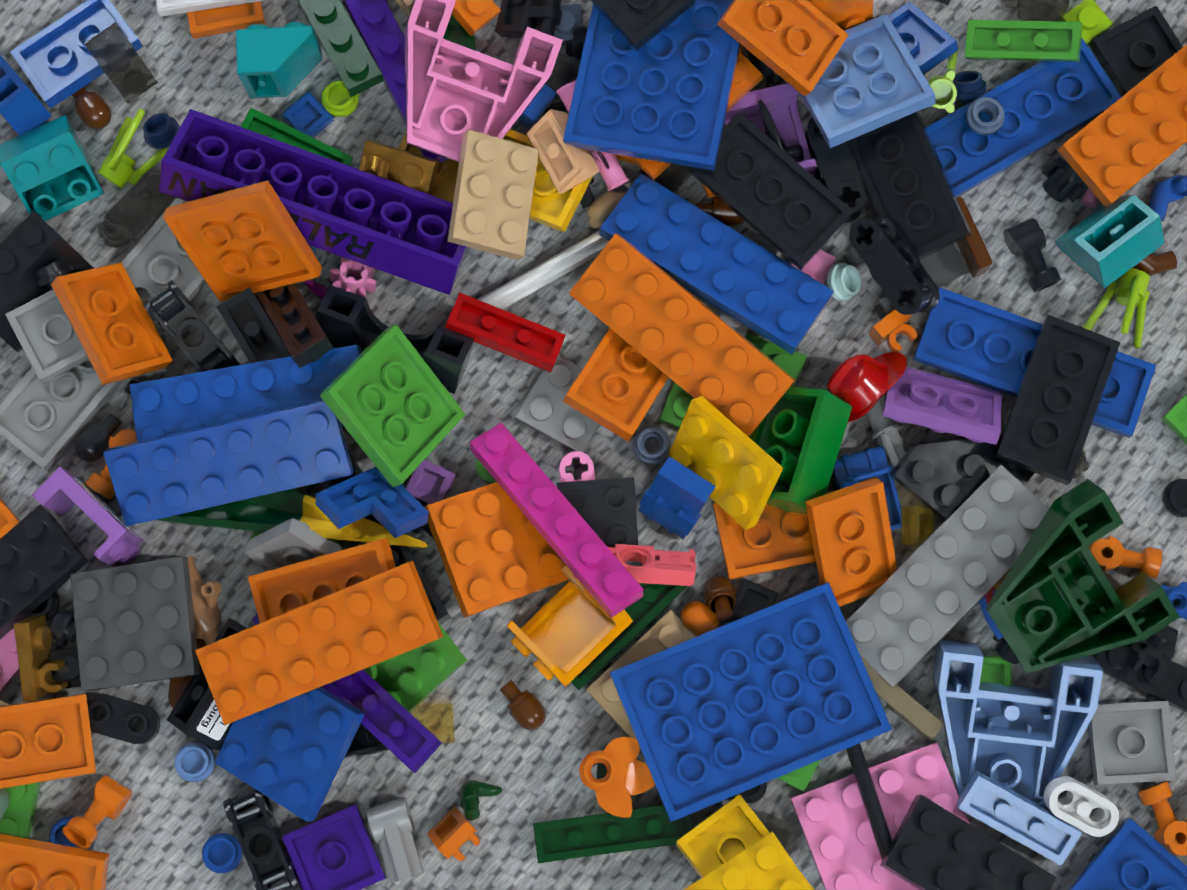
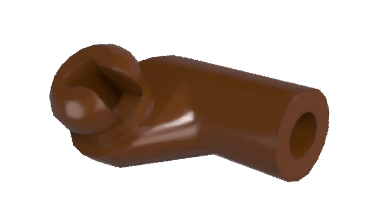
[1133,251,1177,276]

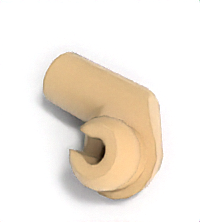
[587,191,627,229]

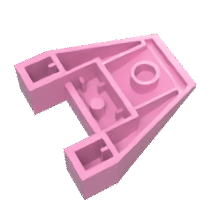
[405,0,563,162]

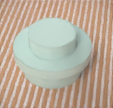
[826,263,861,301]

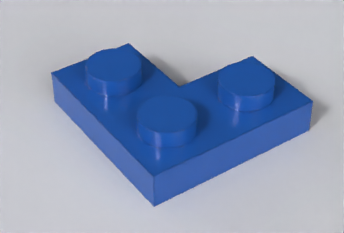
[316,467,429,538]

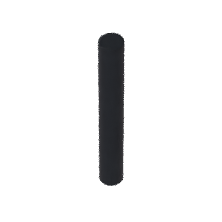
[846,743,892,860]

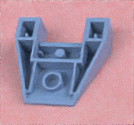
[932,639,1103,807]

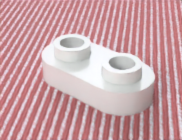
[1043,776,1119,837]

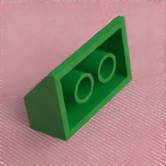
[749,387,852,514]

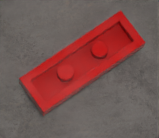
[445,292,566,372]

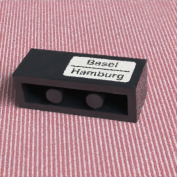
[166,618,248,751]

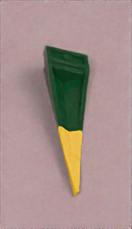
[157,489,428,548]

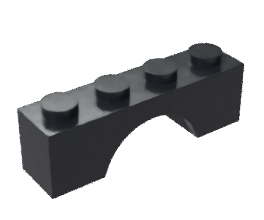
[315,285,474,394]

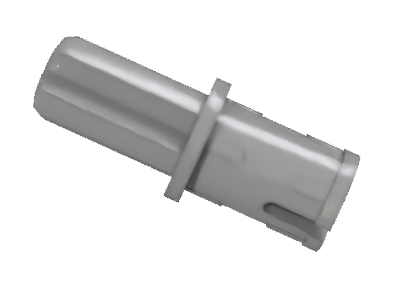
[865,396,907,469]

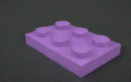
[882,367,1002,445]

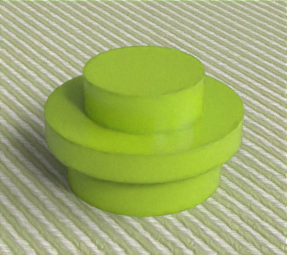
[322,80,359,118]

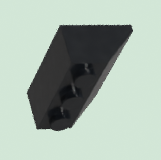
[0,211,94,352]

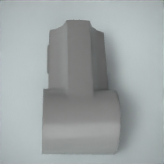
[366,797,424,883]

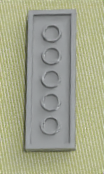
[846,465,1049,687]

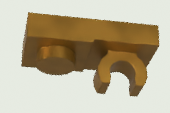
[359,140,440,195]
[14,615,67,702]

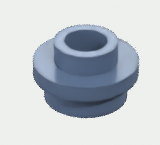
[966,97,1005,135]
[633,426,671,464]

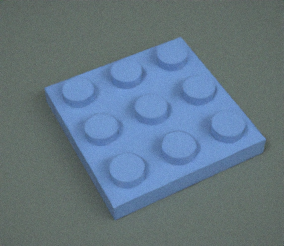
[799,14,935,148]

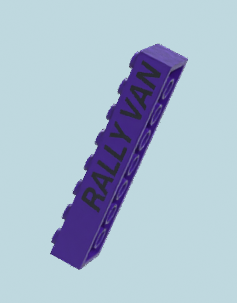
[159,109,469,295]

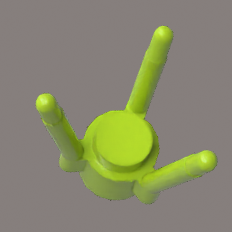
[928,50,958,113]
[97,109,169,189]
[1082,268,1150,349]

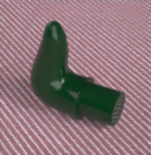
[460,780,502,821]

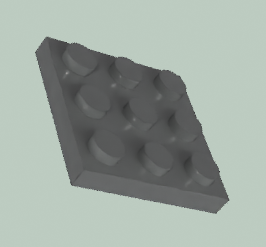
[71,556,200,692]

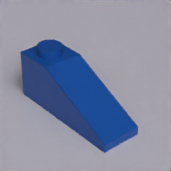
[0,55,52,135]

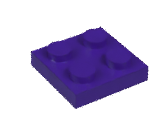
[282,804,387,890]

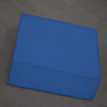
[517,84,556,127]
[281,91,334,138]

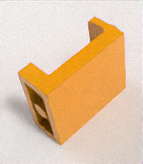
[506,565,633,687]

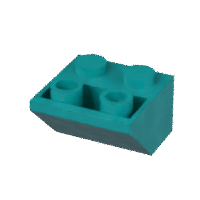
[236,22,322,99]
[0,115,104,221]
[1055,195,1165,288]

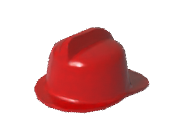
[827,352,907,422]

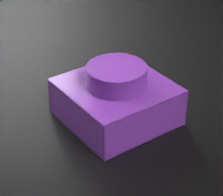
[406,459,456,505]

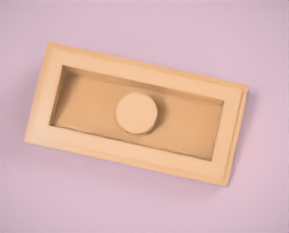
[526,109,599,193]

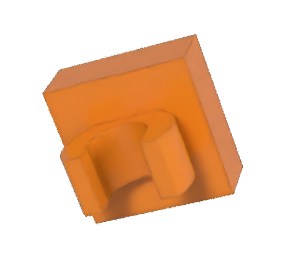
[869,309,917,352]
[427,806,480,861]

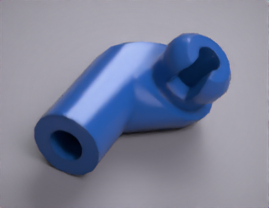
[1148,175,1187,222]

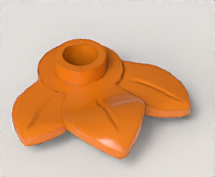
[579,736,655,818]

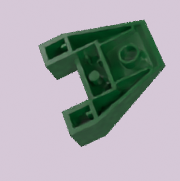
[986,479,1180,673]

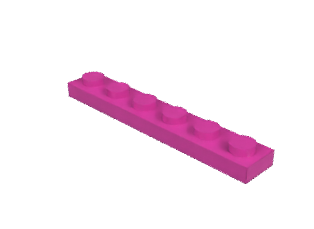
[470,423,644,618]

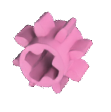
[329,258,377,298]

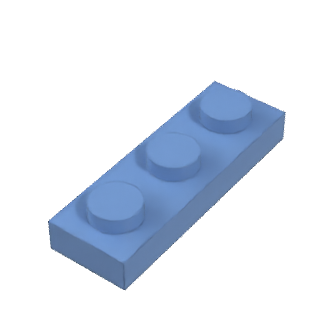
[956,770,1082,866]

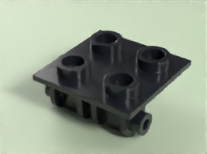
[556,477,638,547]

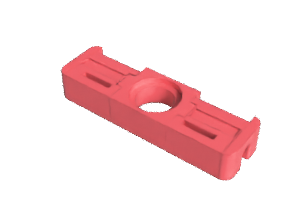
[573,544,697,586]

